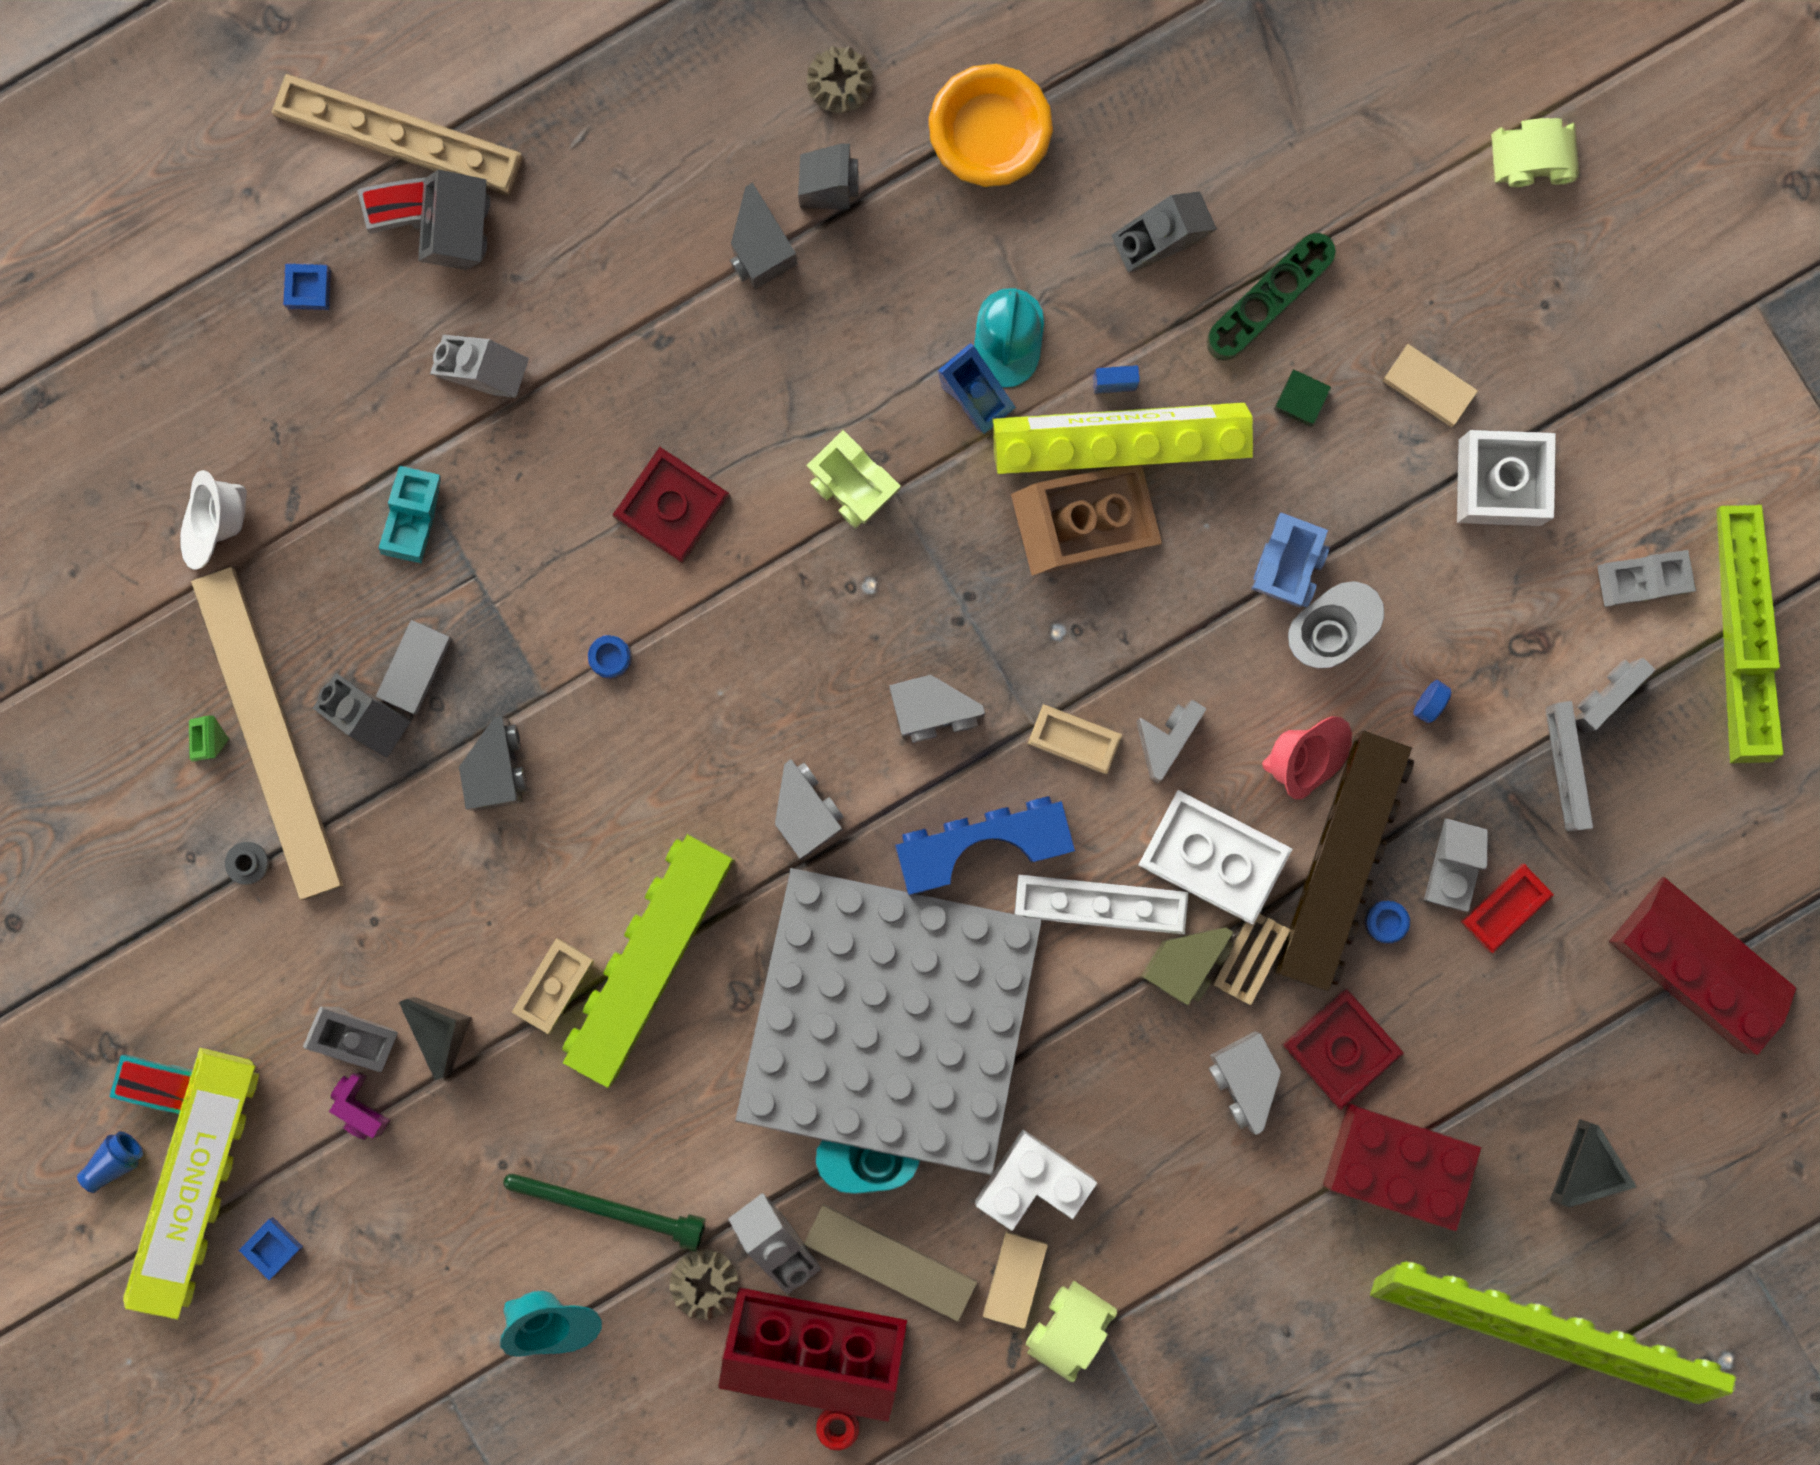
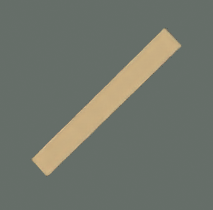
[191,567,344,900]

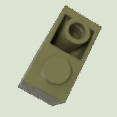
[1140,927,1234,1005]

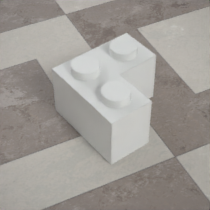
[975,1129,1097,1231]

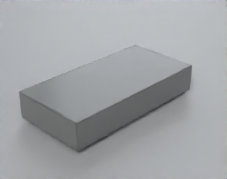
[376,620,452,715]

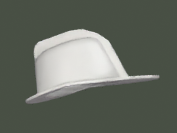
[181,470,247,570]

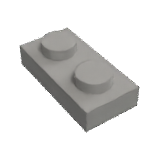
[1575,658,1656,733]

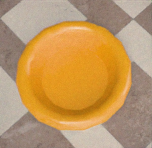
[928,64,1053,187]

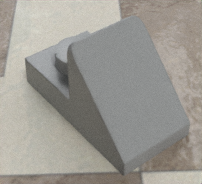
[1136,700,1207,783]
[1424,819,1488,912]
[303,1006,398,1072]

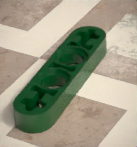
[1206,233,1336,361]

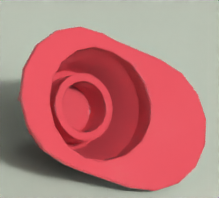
[1262,716,1352,800]

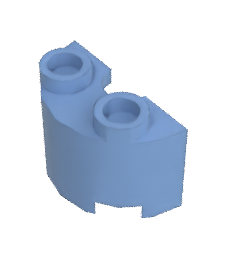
[1251,512,1330,608]

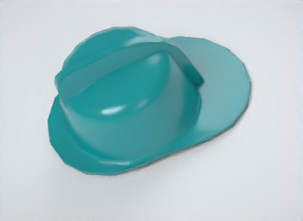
[974,288,1044,388]
[816,1140,920,1194]
[500,1290,602,1357]

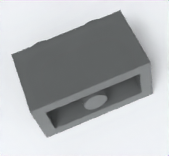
[418,169,490,270]

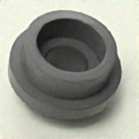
[225,842,269,885]

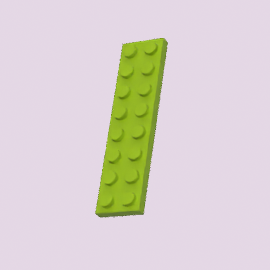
[1370,1262,1736,1405]

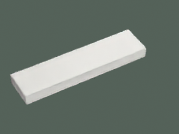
[1014,875,1189,935]

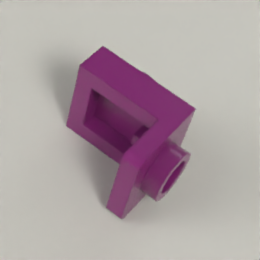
[328,1072,391,1140]

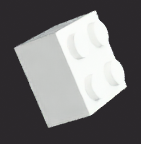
[1457,430,1556,526]

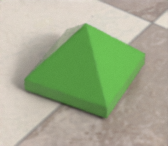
[189,716,229,762]

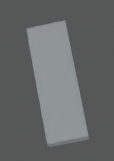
[1545,701,1593,832]

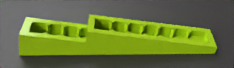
[1717,505,1783,763]

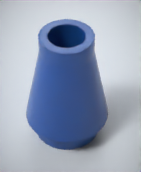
[77,1131,143,1193]

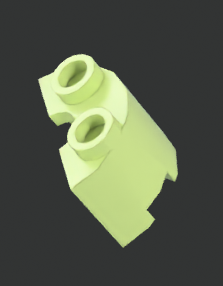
[1491,118,1579,187]
[807,431,901,528]
[1026,1281,1117,1382]

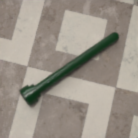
[503,1173,706,1252]

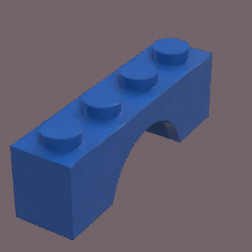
[895,796,1075,895]

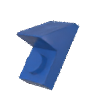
[938,343,1016,434]

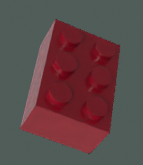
[1322,1103,1482,1231]

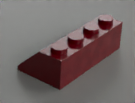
[1609,877,1797,1056]
[718,1287,907,1422]

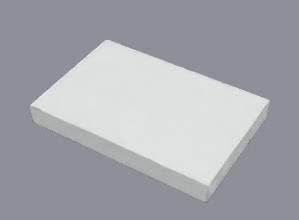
[1139,790,1293,925]

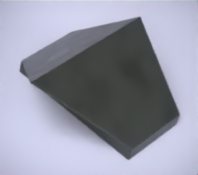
[398,997,471,1081]
[1550,1119,1637,1207]

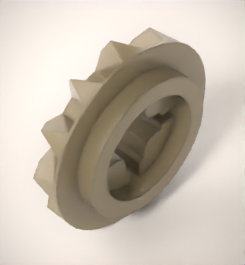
[807,46,873,113]
[669,1249,739,1320]

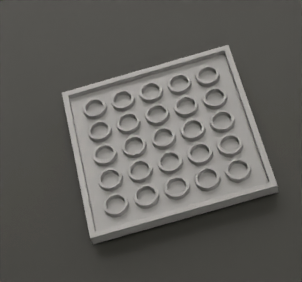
[735,868,1041,1175]

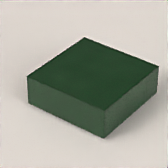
[1274,369,1331,427]

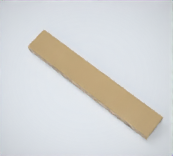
[272,74,523,196]

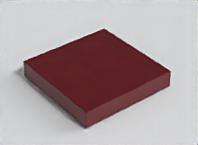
[612,447,730,564]
[1282,988,1404,1110]

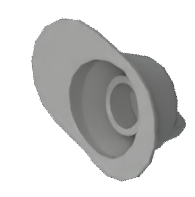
[1288,581,1385,669]

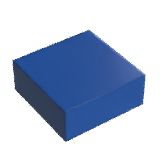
[283,264,331,310]
[1093,365,1140,394]
[238,1217,303,1280]

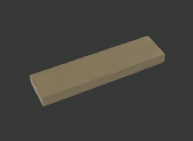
[804,1204,977,1322]

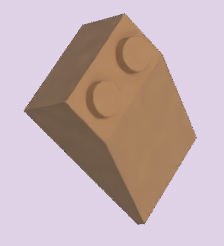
[1011,465,1162,576]

